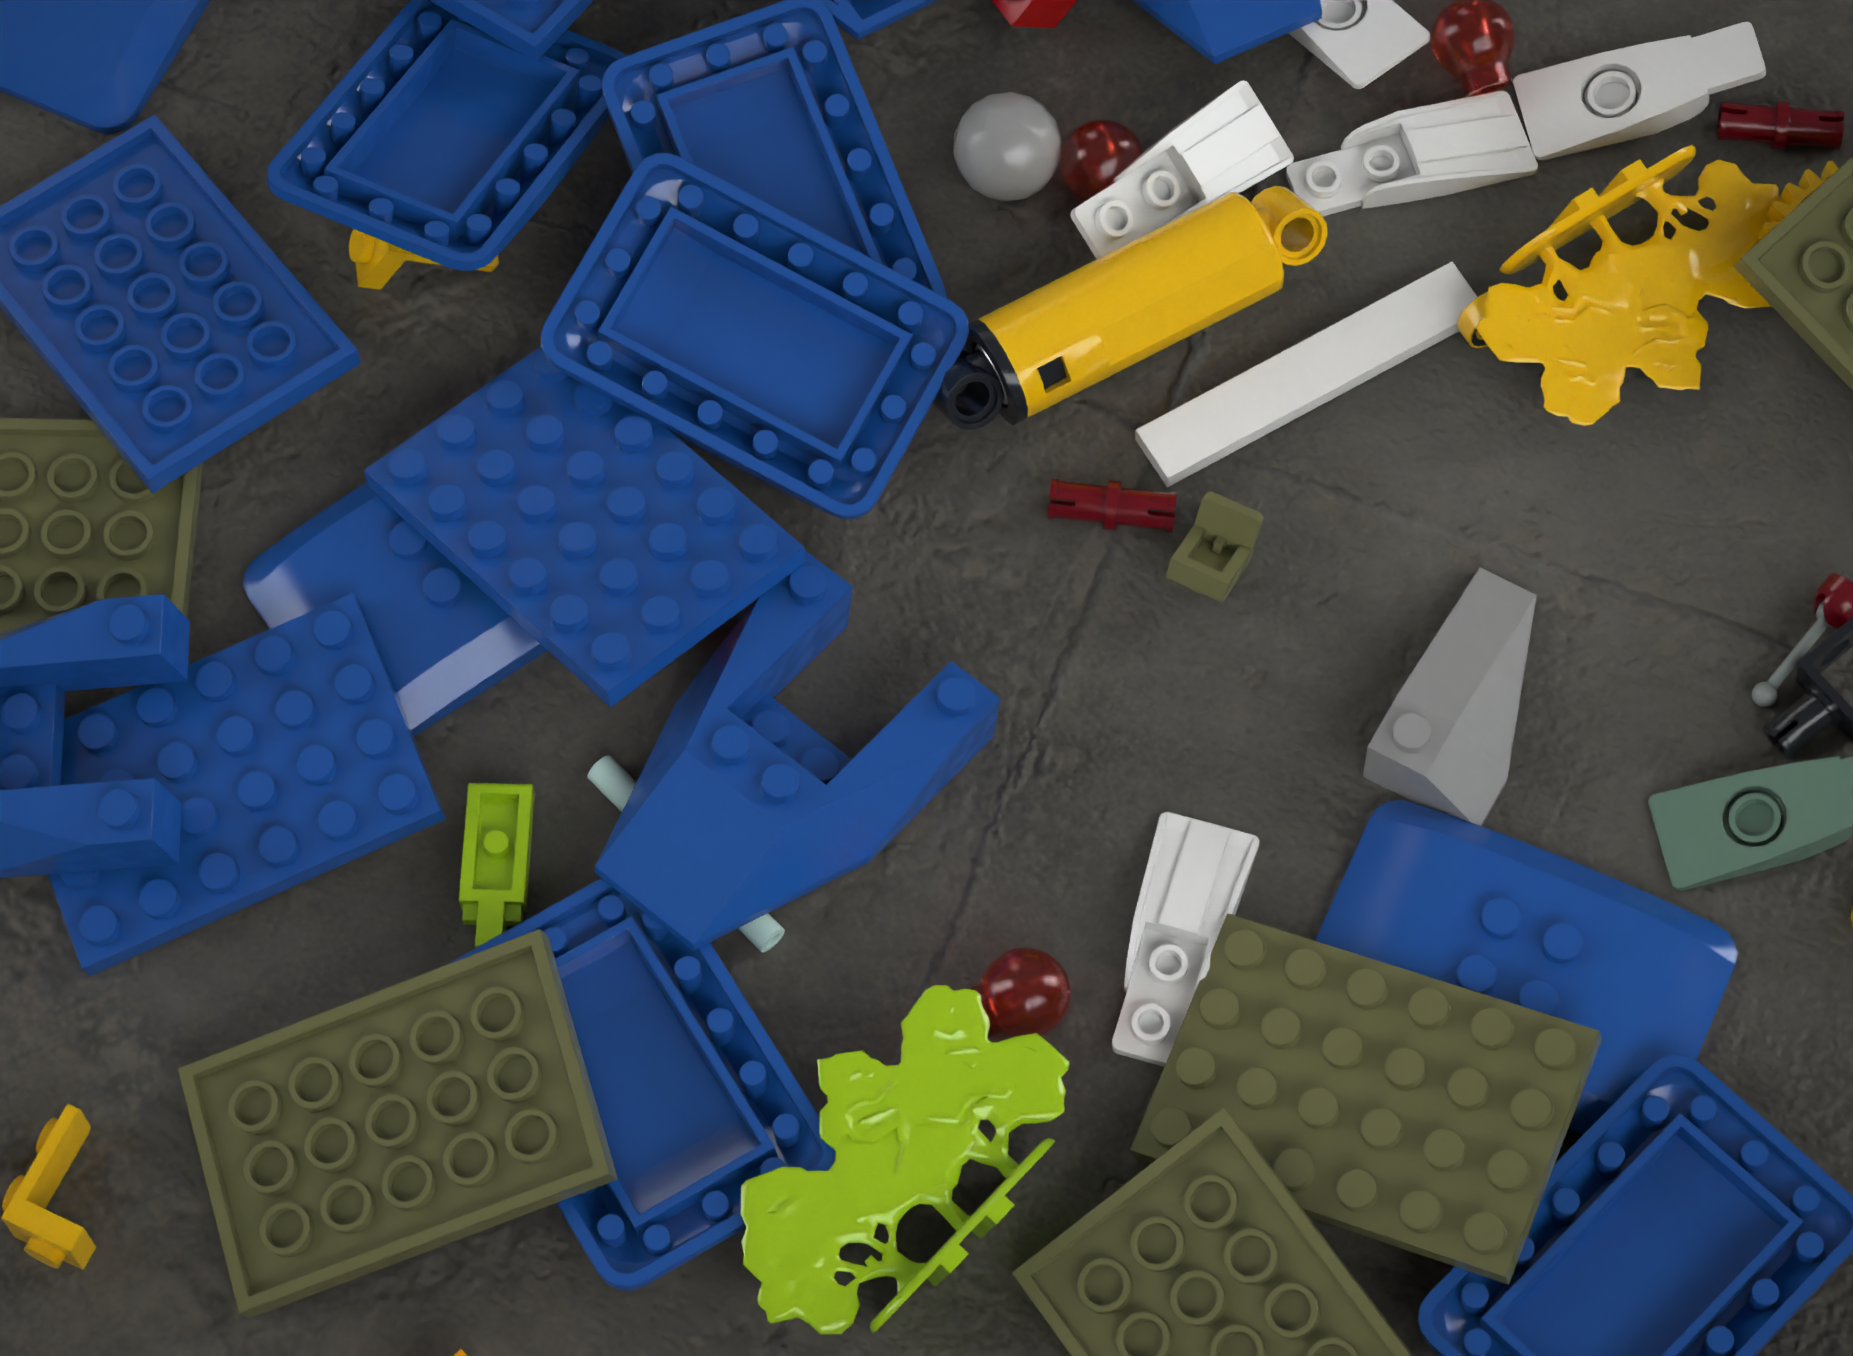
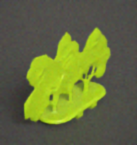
[740,985,1069,1335]

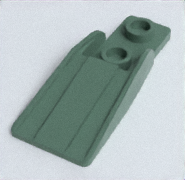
[1648,756,1853,891]

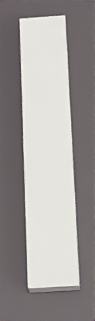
[1135,262,1477,488]

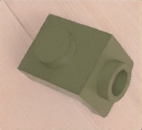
[1165,491,1263,603]

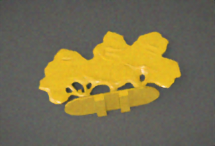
[1476,145,1781,426]

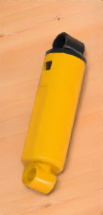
[933,186,1328,430]

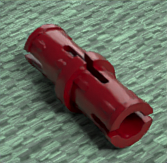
[1717,101,1845,150]
[1048,478,1177,532]

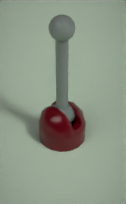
[1752,573,1853,707]

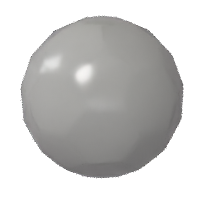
[953,92,1061,202]

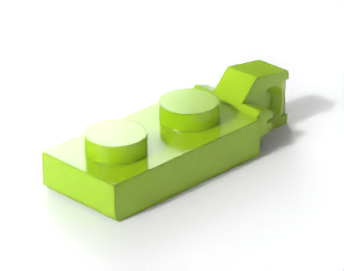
[459,783,535,948]

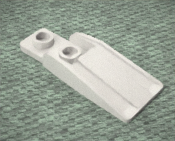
[1289,0,1430,89]
[1513,22,1766,161]
[1070,80,1294,259]
[1286,91,1538,216]
[1112,812,1259,1067]

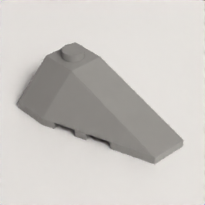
[1363,567,1537,826]

